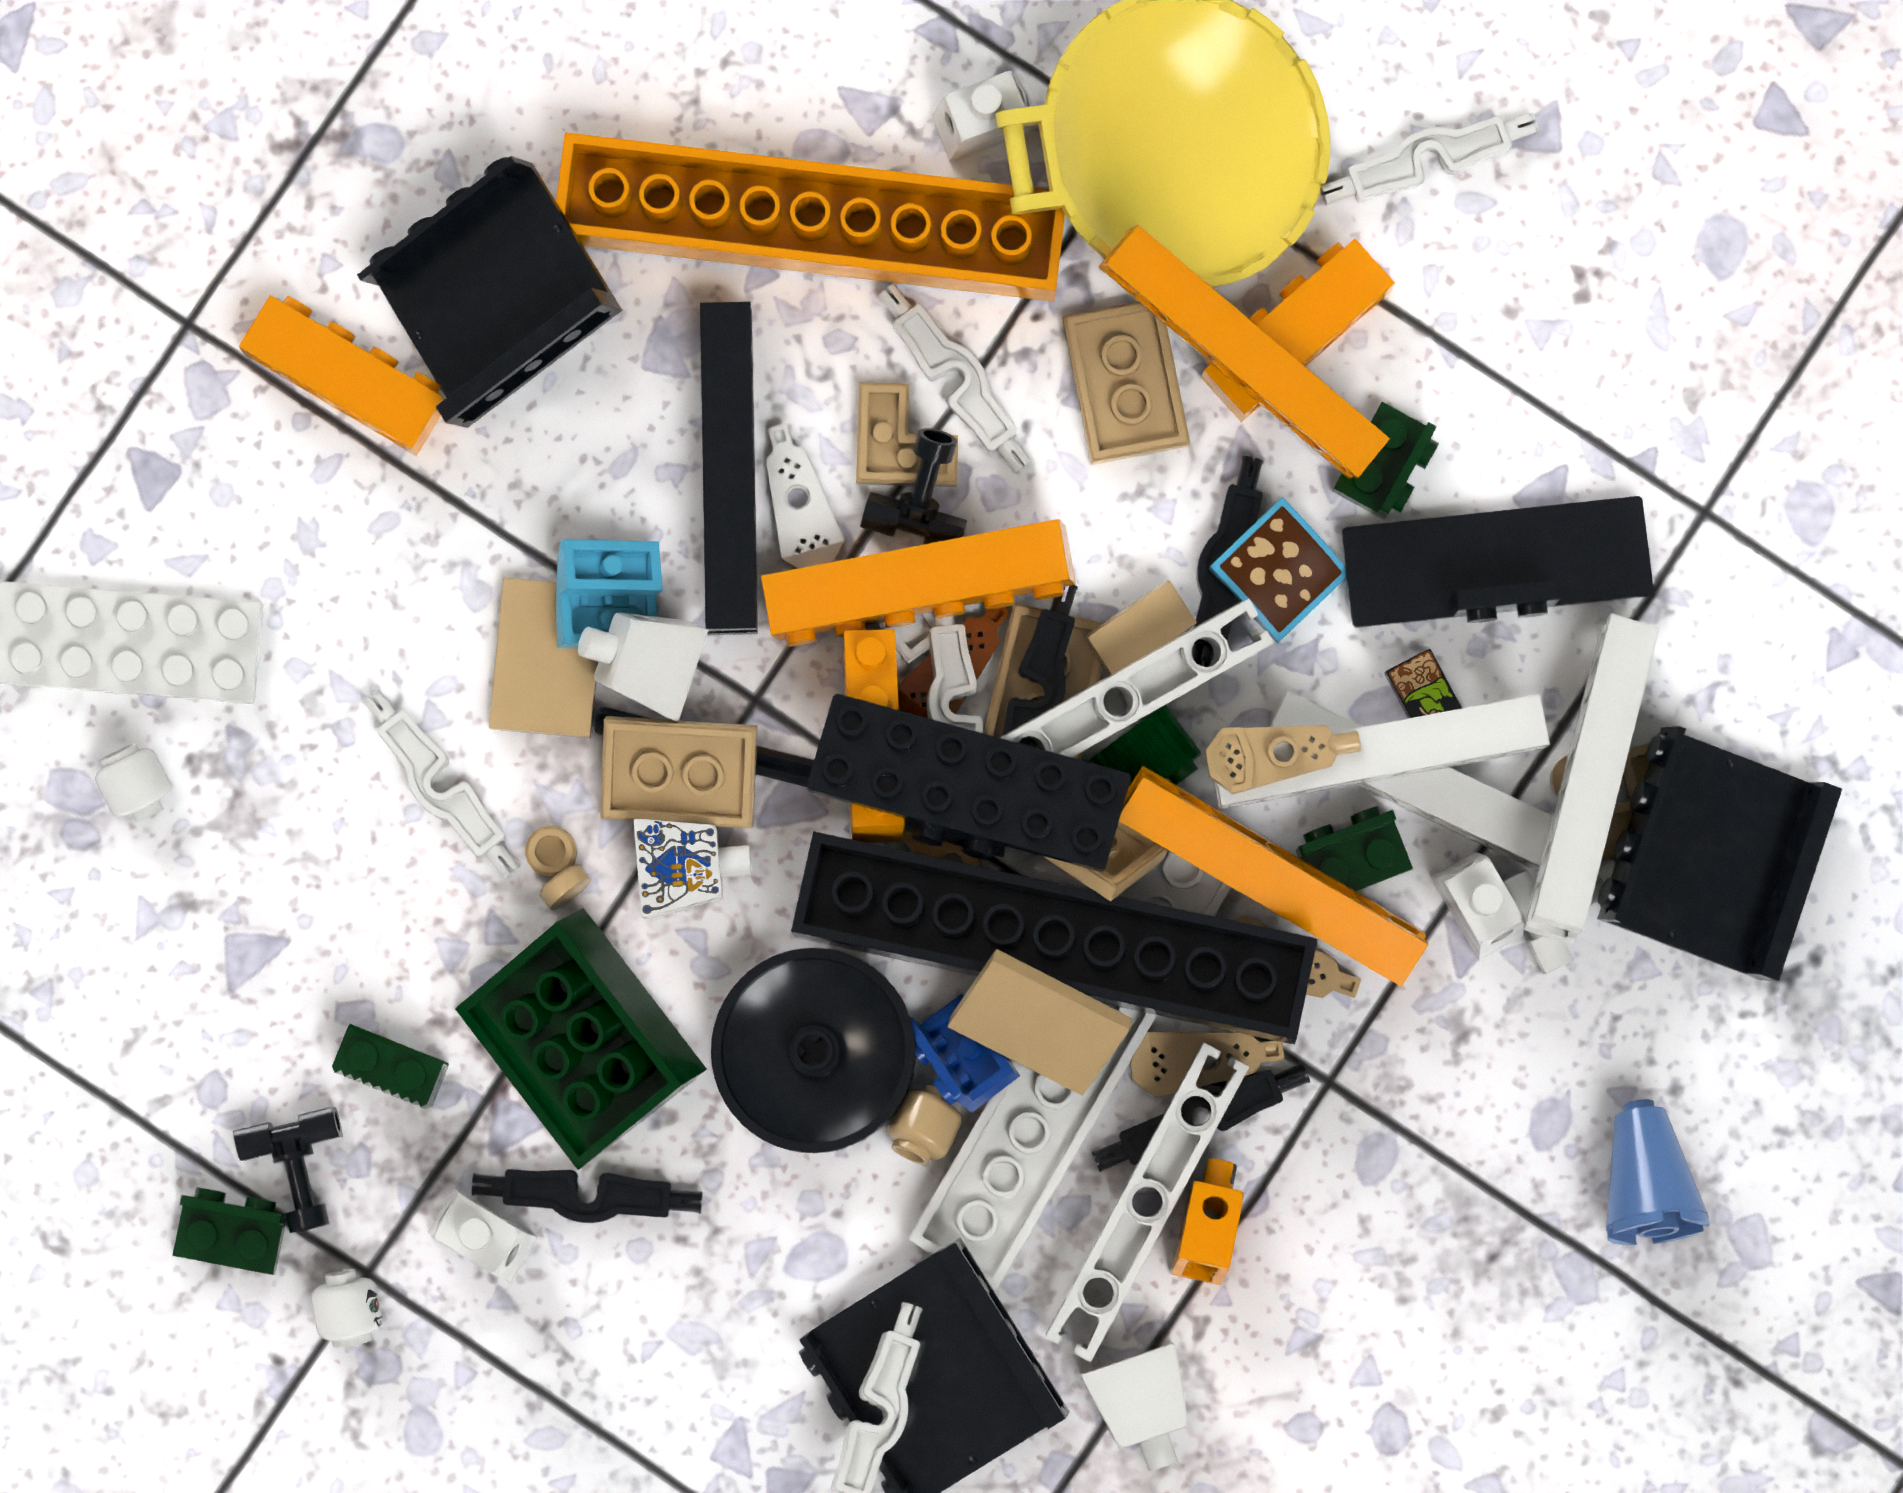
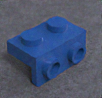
[911,993,1020,1112]

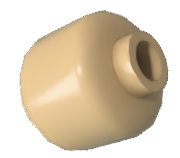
[887,1085,962,1165]

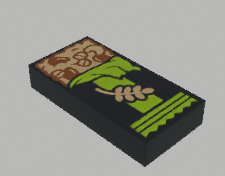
[1384,648,1462,718]

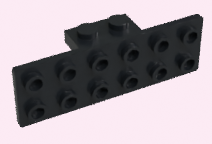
[1341,496,1654,628]
[807,694,1131,872]

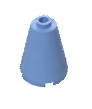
[1606,1099,1710,1245]

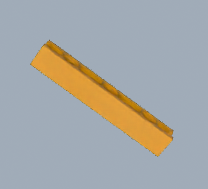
[1098,225,1390,479]
[1119,765,1429,987]

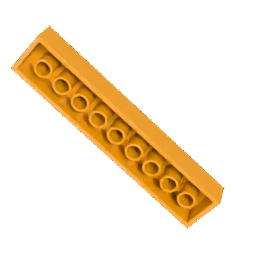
[556,132,1065,302]

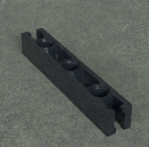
[700,302,758,635]

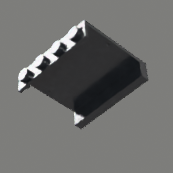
[357,156,623,428]
[1597,726,1842,981]
[799,1237,1070,1493]

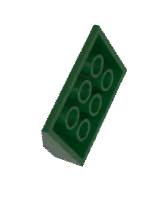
[455,908,707,1170]

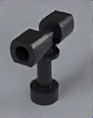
[860,428,968,545]
[233,1107,343,1233]

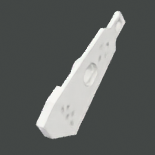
[766,423,845,569]

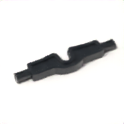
[1193,456,1264,680]
[1002,585,1078,748]
[1091,1062,1310,1172]
[471,1169,703,1223]

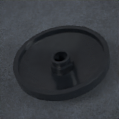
[711,948,916,1154]

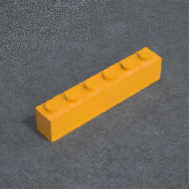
[761,519,1076,646]

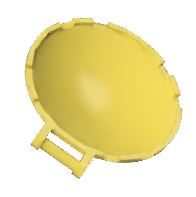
[995,0,1330,288]

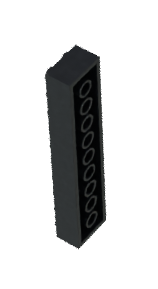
[791,831,1318,1045]

